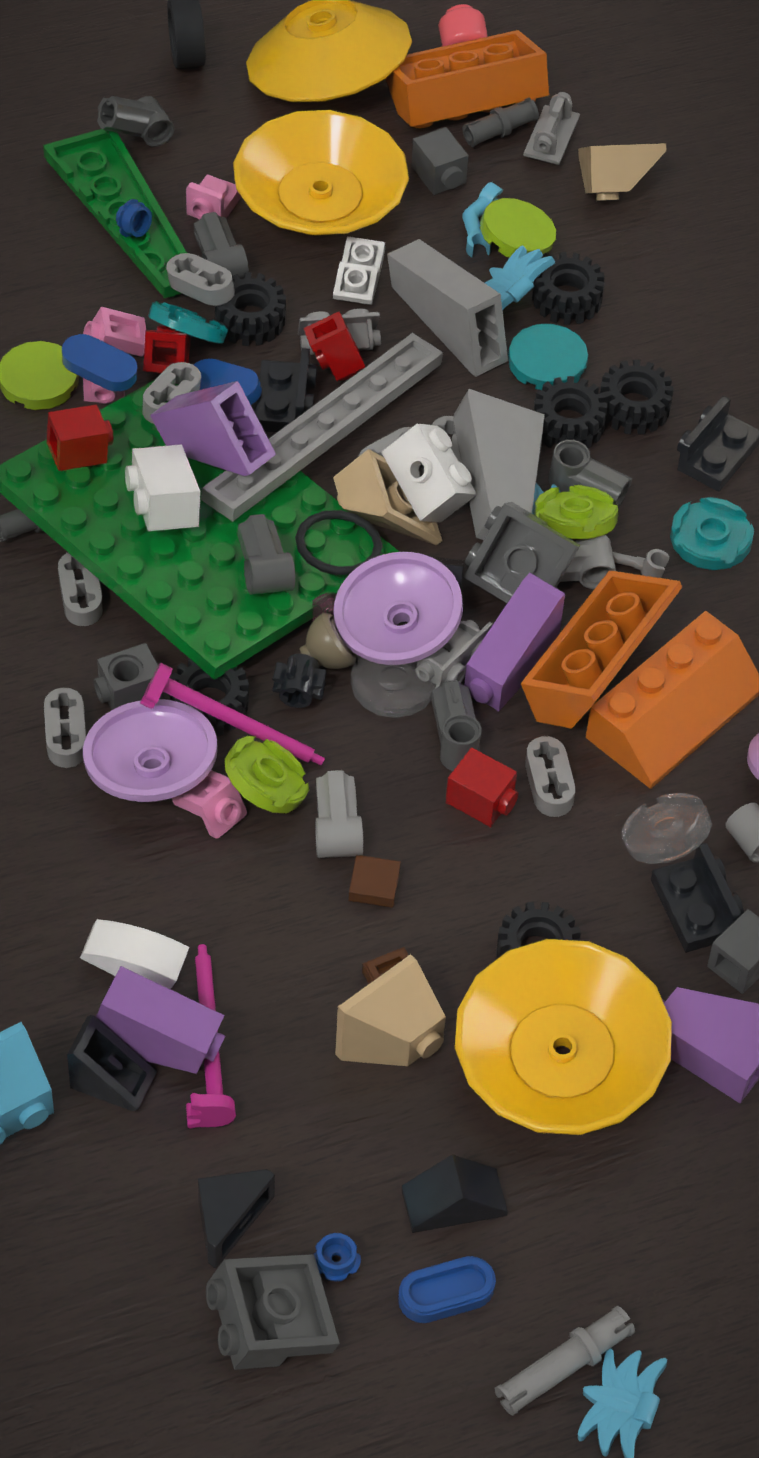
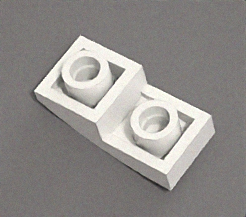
[333,236,385,305]
[80,919,189,989]

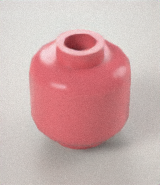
[438,4,488,47]

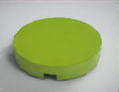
[480,198,556,258]
[0,341,79,410]
[534,485,618,539]
[225,736,309,813]

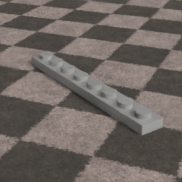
[201,333,443,522]

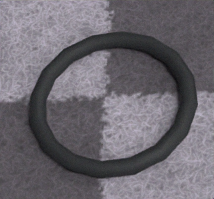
[295,510,382,575]

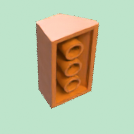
[386,30,549,128]
[521,570,682,729]
[586,611,759,789]

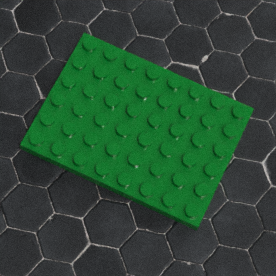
[0,379,399,680]

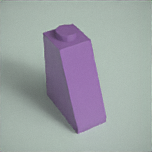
[150,381,276,476]
[464,573,565,711]
[96,966,225,1074]
[662,987,759,1103]

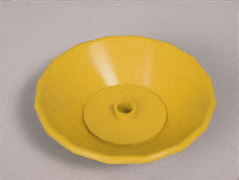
[246,0,412,102]
[233,110,409,235]
[455,939,672,1135]

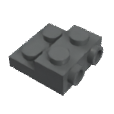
[464,502,580,603]
[206,1254,340,1370]

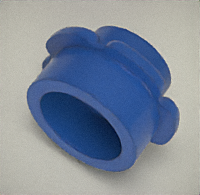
[116,199,152,237]
[314,1233,361,1282]

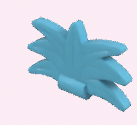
[485,245,555,310]
[578,1349,667,1458]

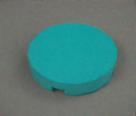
[148,301,228,343]
[508,324,588,390]
[670,497,754,570]

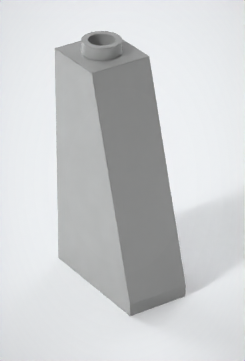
[387,239,508,377]
[453,389,545,540]

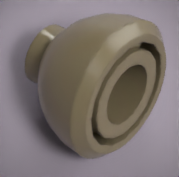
[300,612,357,669]

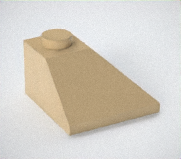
[578,143,666,201]
[333,449,443,545]
[335,954,446,1066]

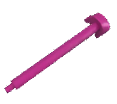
[140,663,325,766]
[186,944,236,1129]

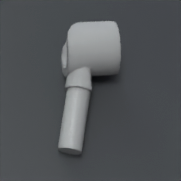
[612,549,669,578]

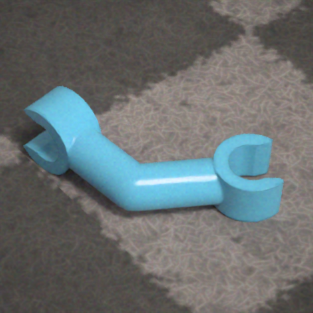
[462,182,503,257]

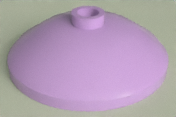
[334,552,463,665]
[83,699,218,802]

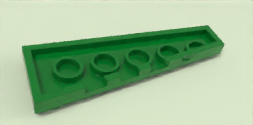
[43,129,187,298]

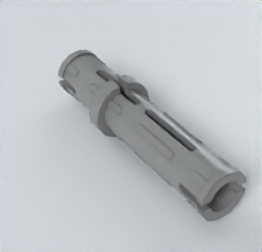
[495,1306,635,1416]

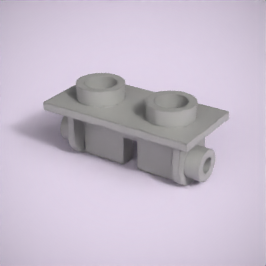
[523,92,580,165]
[298,309,381,355]
[415,620,493,689]

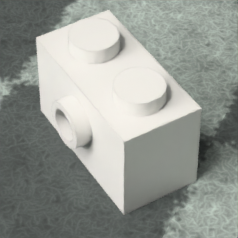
[381,423,477,522]
[125,445,200,531]

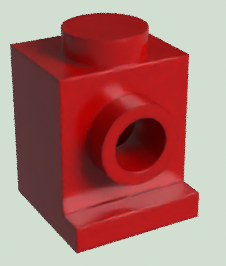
[303,311,366,381]
[143,325,191,373]

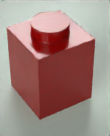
[47,404,114,471]
[446,747,519,827]

